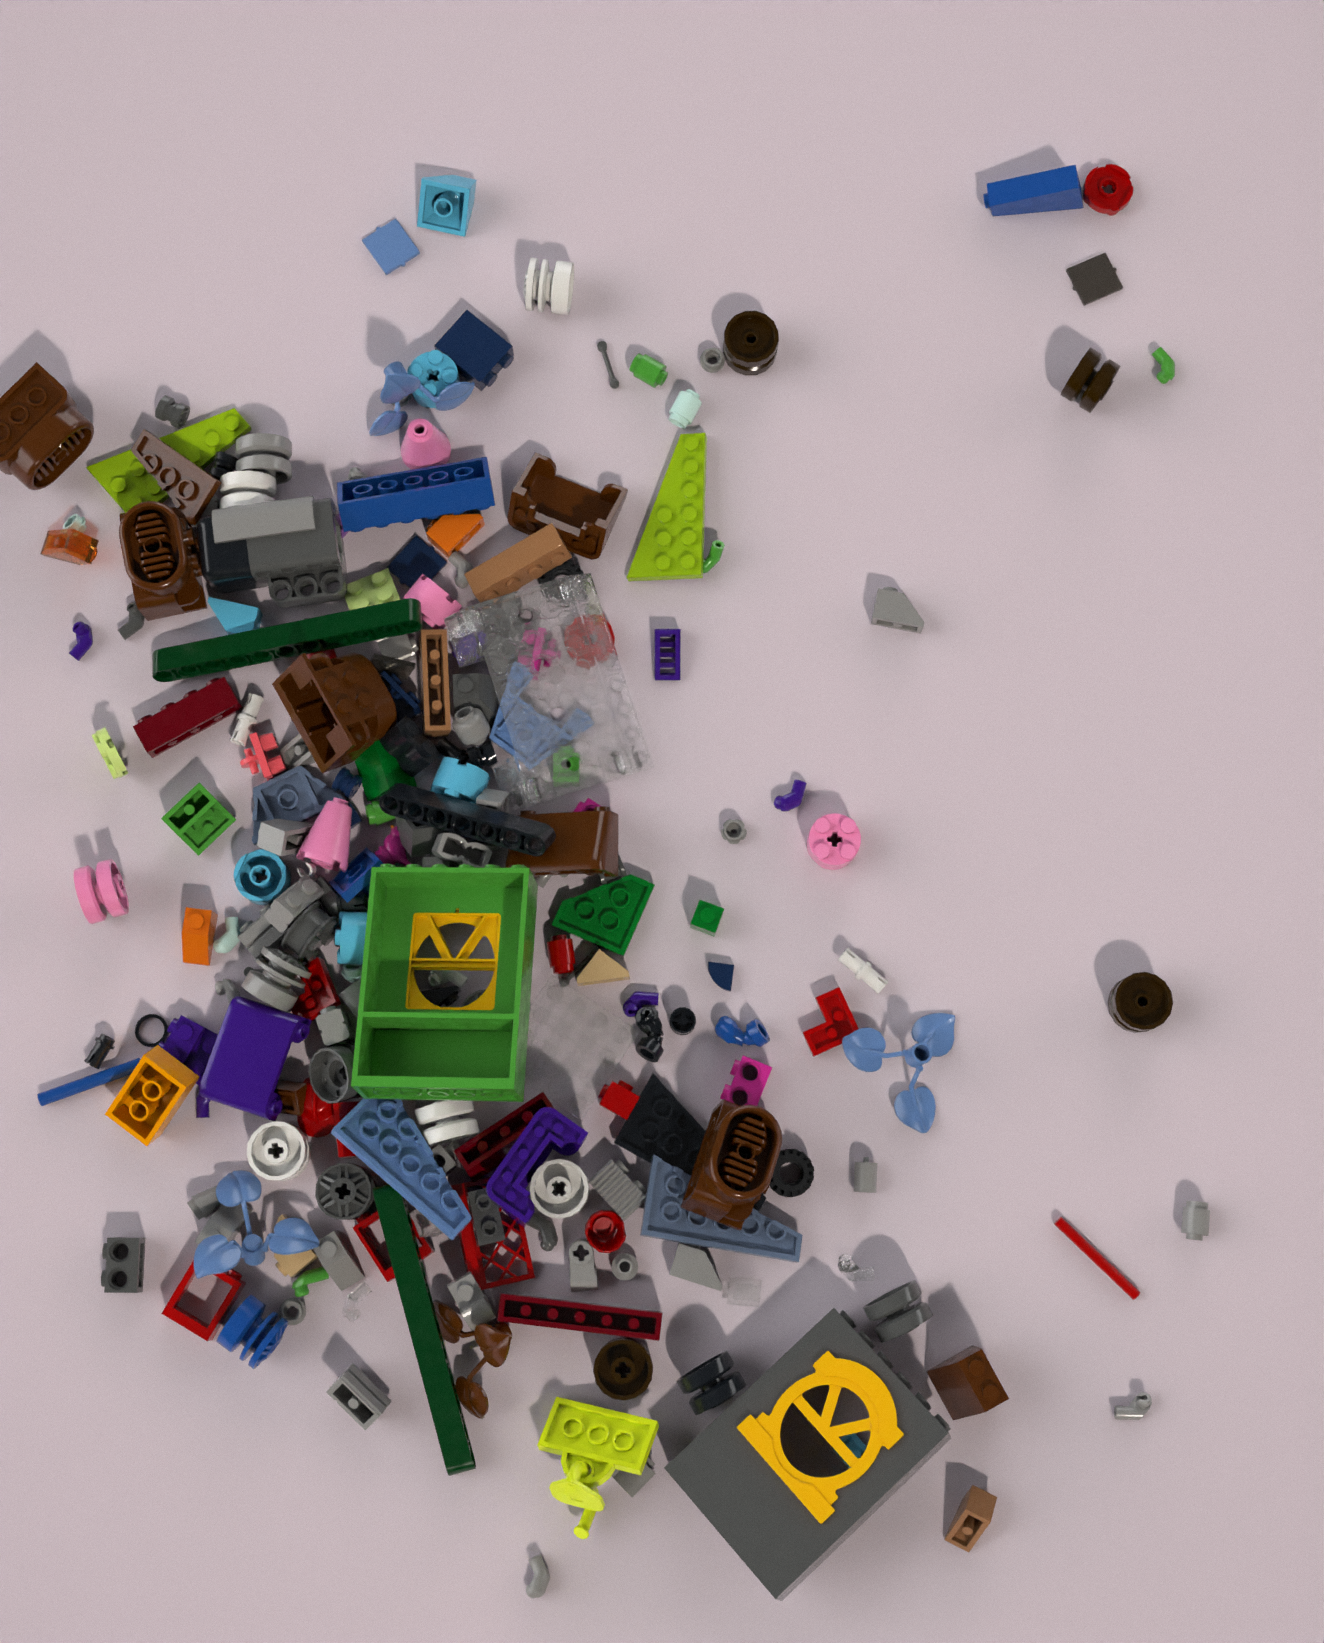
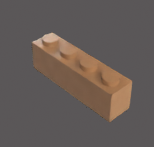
[464,523,572,608]
[418,629,451,737]

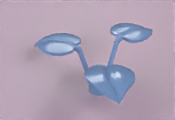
[369,361,475,436]
[842,1013,955,1133]
[194,1170,320,1279]

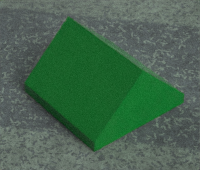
[355,740,417,803]

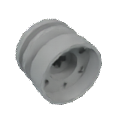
[242,946,312,1012]

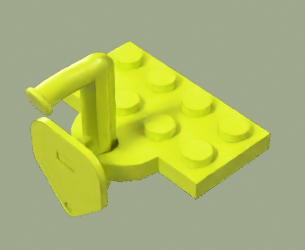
[537,1397,659,1539]

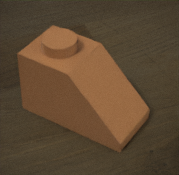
[944,1485,997,1552]

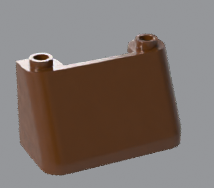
[507,452,628,560]
[505,806,618,878]

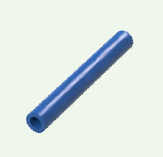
[37,1058,140,1106]

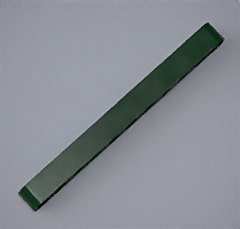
[152,598,422,682]
[373,1184,476,1476]

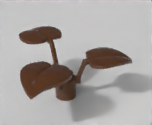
[433,1300,512,1419]

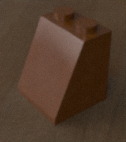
[926,1345,1009,1421]

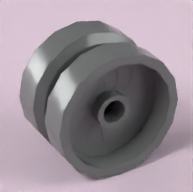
[863,1280,933,1343]

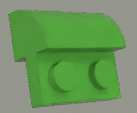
[161,782,236,856]

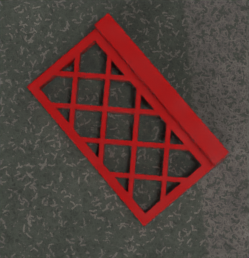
[451,1177,535,1290]

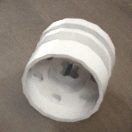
[523,258,574,315]

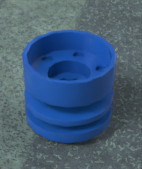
[216,1295,289,1369]

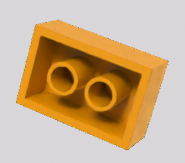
[105,1045,200,1146]

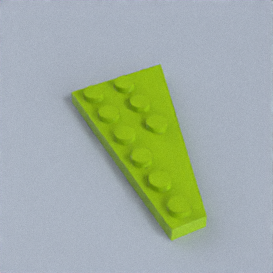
[86,408,252,512]
[626,433,707,581]

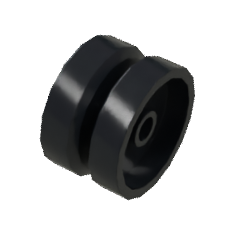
[676,1350,746,1415]

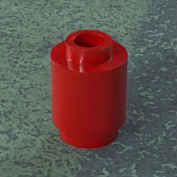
[547,935,576,974]

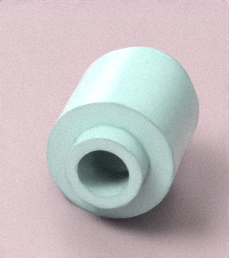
[668,389,702,429]

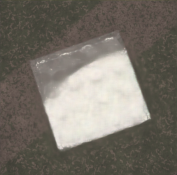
[525,974,640,1120]

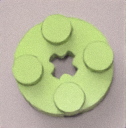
[91,727,129,779]

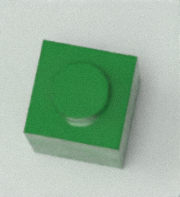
[690,900,724,937]

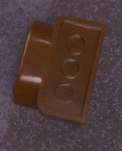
[0,362,94,490]
[119,501,207,621]
[272,652,397,773]
[681,1099,782,1231]

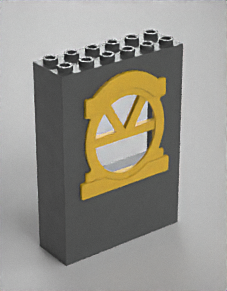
[664,1308,951,1601]

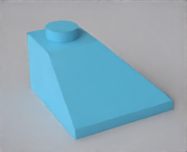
[417,175,477,237]

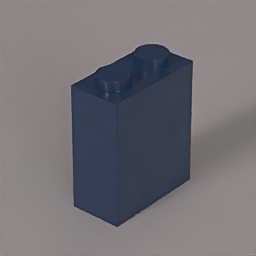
[434,310,514,391]

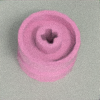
[74,859,129,924]

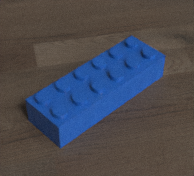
[337,457,495,532]

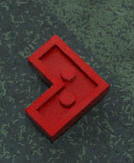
[289,957,341,1022]
[802,987,859,1057]

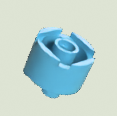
[407,350,460,410]
[430,757,490,804]
[234,849,291,906]
[335,911,367,965]

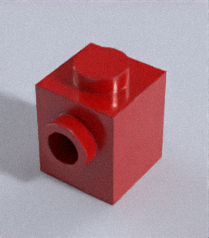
[597,1080,640,1120]

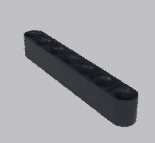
[379,783,556,856]

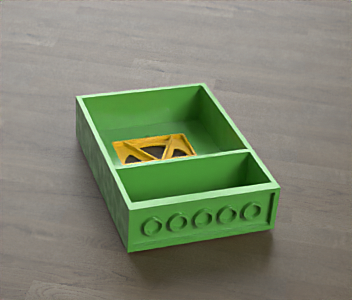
[351,864,538,1102]

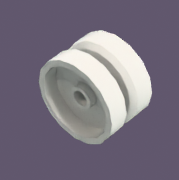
[220,471,277,509]
[414,1100,480,1147]
[247,1121,311,1181]
[529,1159,590,1219]

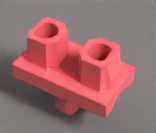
[240,732,287,781]

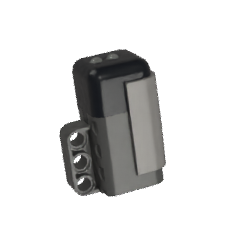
[196,496,347,608]

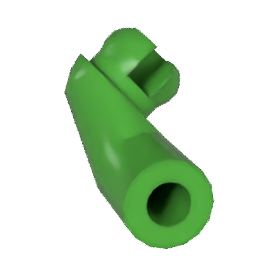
[1152,347,1175,384]
[703,540,725,573]
[292,1266,329,1297]

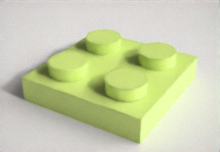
[345,568,401,610]

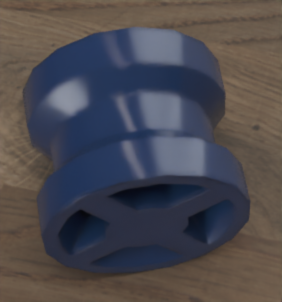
[331,767,363,799]

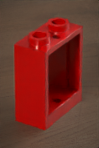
[352,1209,435,1282]
[161,1260,246,1341]

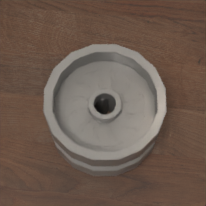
[235,433,292,485]

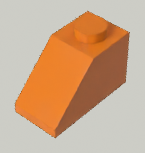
[426,514,485,558]
[182,907,218,966]

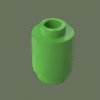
[629,353,668,388]

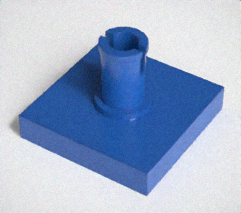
[329,847,383,903]

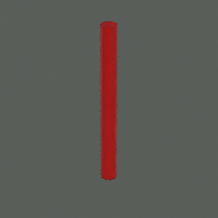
[1054,1217,1141,1300]

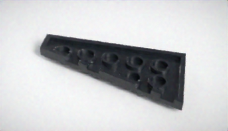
[614,1073,766,1212]

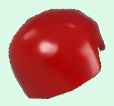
[585,1209,626,1253]

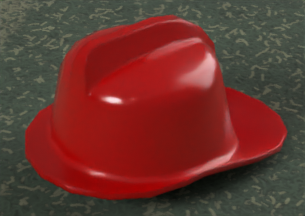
[297,1077,340,1138]

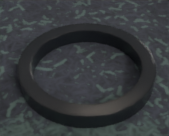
[135,1014,168,1047]

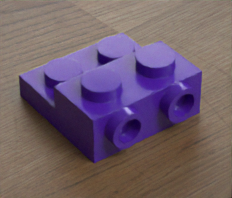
[159,1015,218,1086]

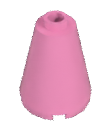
[401,418,451,470]
[296,798,352,872]

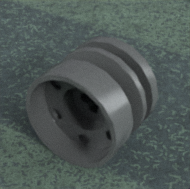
[309,1041,361,1104]
[315,1163,377,1220]

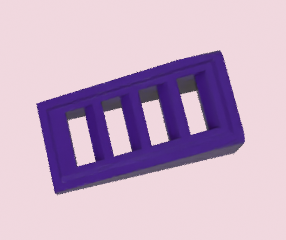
[654,629,681,680]

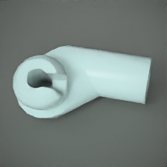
[213,917,240,954]

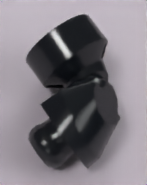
[635,1007,664,1062]

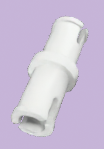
[230,693,264,747]
[838,947,888,994]

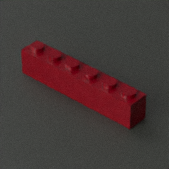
[497,1293,663,1341]

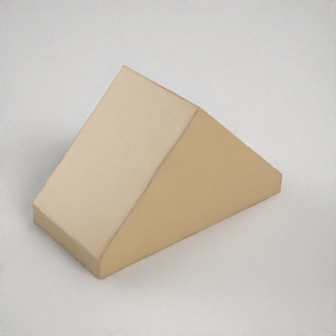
[576,949,630,986]

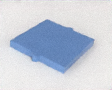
[362,219,420,275]

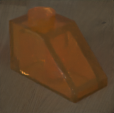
[40,529,99,565]

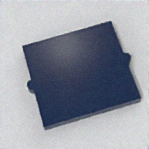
[386,536,447,588]

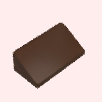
[274,1080,307,1116]

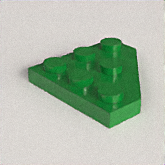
[552,874,655,957]

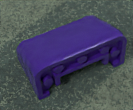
[199,996,312,1121]
[486,1107,588,1228]

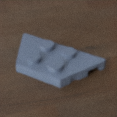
[252,765,344,846]

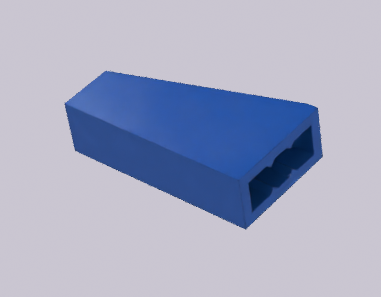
[983,165,1084,217]

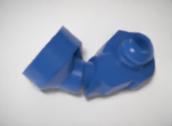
[715,1016,770,1047]

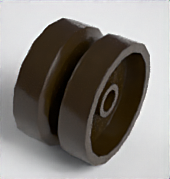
[723,311,779,376]
[1060,347,1121,413]
[1107,972,1173,1033]
[593,1337,653,1401]

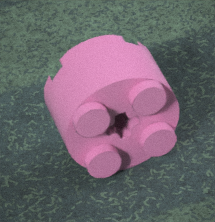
[403,574,462,629]
[807,813,861,870]

